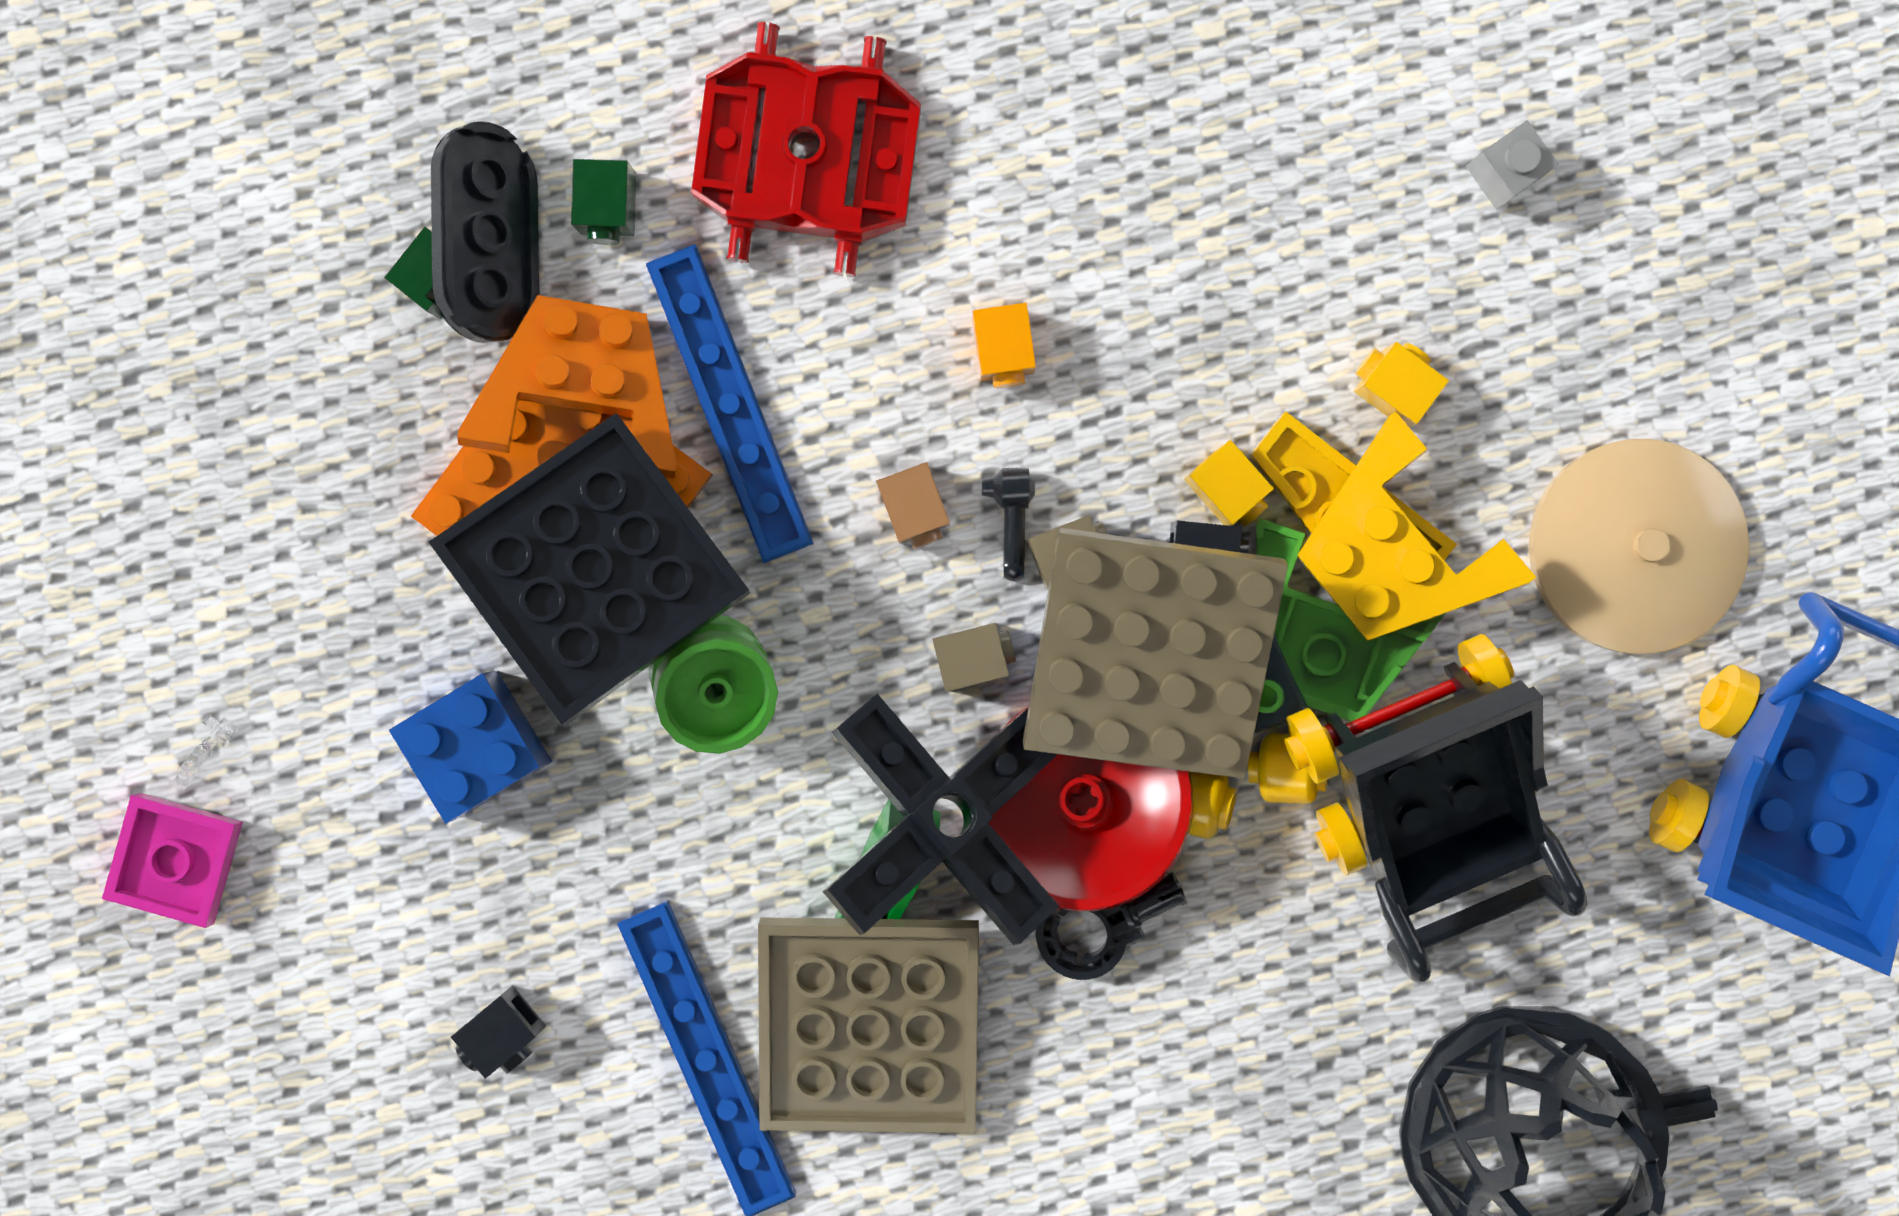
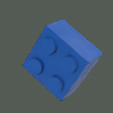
[389,671,553,824]

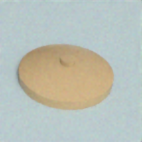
[1529,439,1749,654]

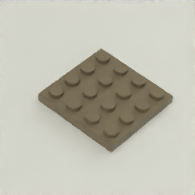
[1023,527,1288,779]
[758,917,979,1133]

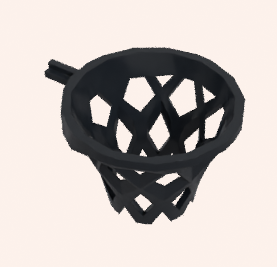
[1399,1006,1718,1216]

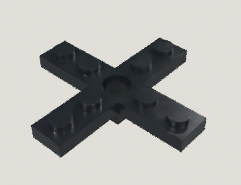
[822,693,1059,945]

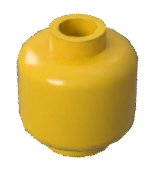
[1248,733,1327,804]
[1189,771,1237,839]

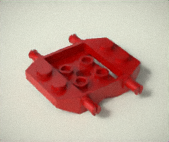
[691,22,921,277]

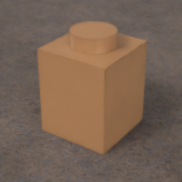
[876,462,950,550]

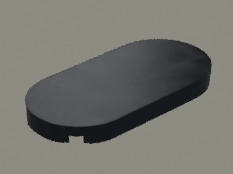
[431,121,540,343]

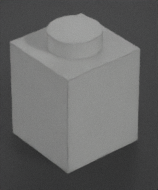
[1465,120,1559,210]

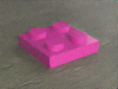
[102,793,243,928]

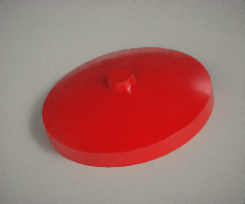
[988,707,1194,912]

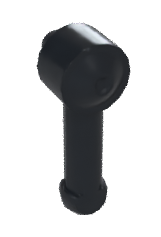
[981,468,1035,582]

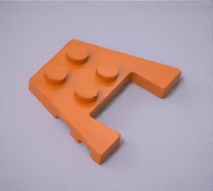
[457,295,677,479]

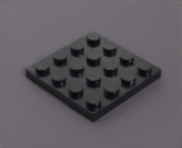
[428,413,750,727]

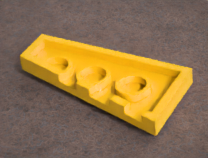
[1250,411,1457,561]

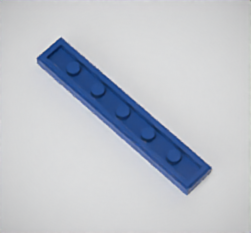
[646,244,814,564]
[617,900,796,1216]

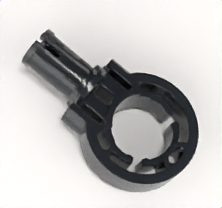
[1035,871,1187,980]

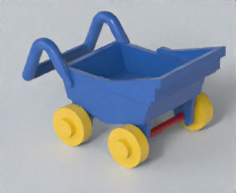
[1649,592,1899,977]

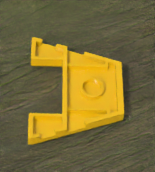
[1297,411,1537,641]

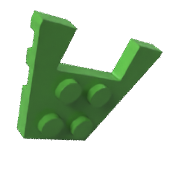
[1256,518,1446,721]

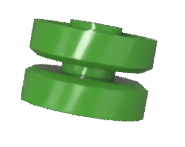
[649,616,778,754]

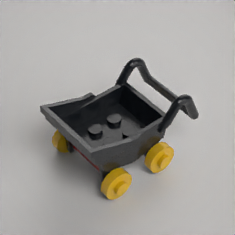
[1284,634,1587,983]

